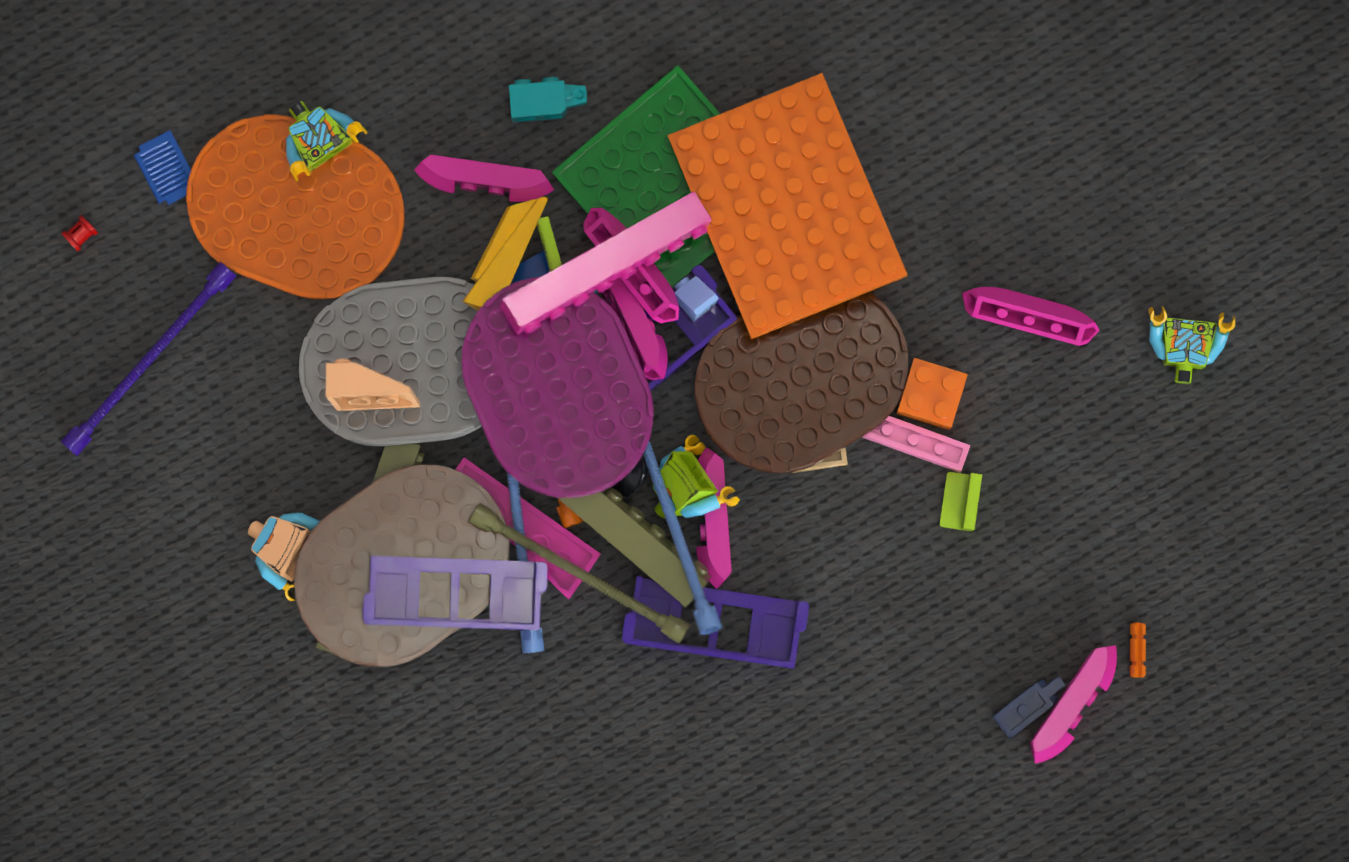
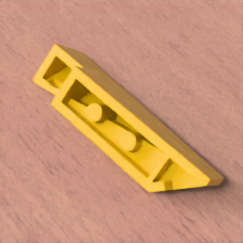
[463,197,548,311]

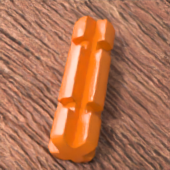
[1130,623,1146,678]

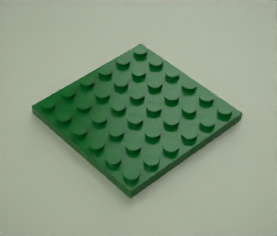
[552,66,720,288]

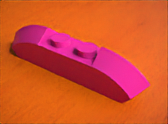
[414,155,554,202]
[583,208,679,323]
[602,277,668,380]
[962,287,1099,346]
[696,447,732,589]
[1030,645,1117,764]

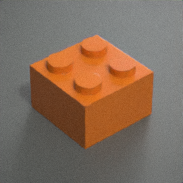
[896,358,968,430]

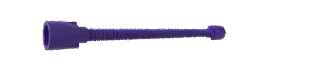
[60,262,237,456]

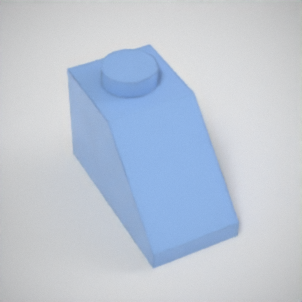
[674,276,719,322]

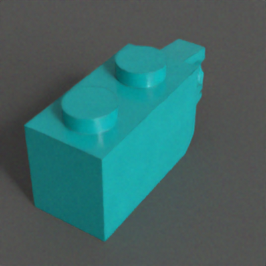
[509,77,587,122]

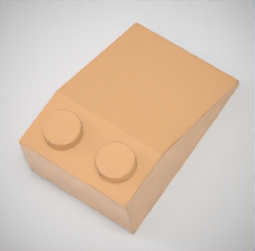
[326,359,420,411]

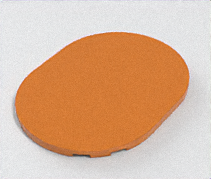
[186,115,405,300]

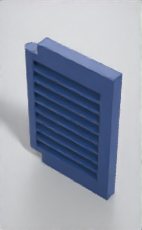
[134,130,191,205]

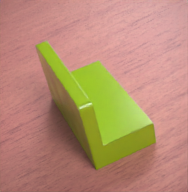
[939,472,982,532]

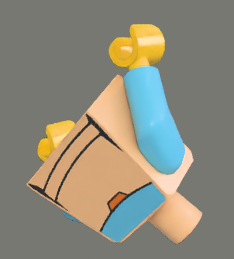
[248,512,320,601]

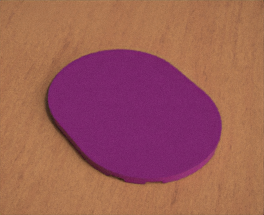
[461,277,654,498]

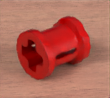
[61,215,98,251]

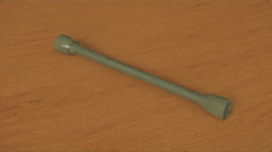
[469,503,690,643]

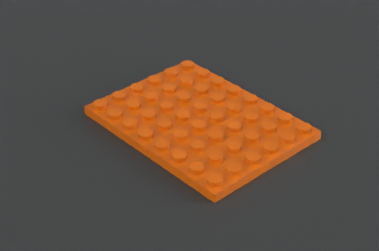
[668,73,907,339]

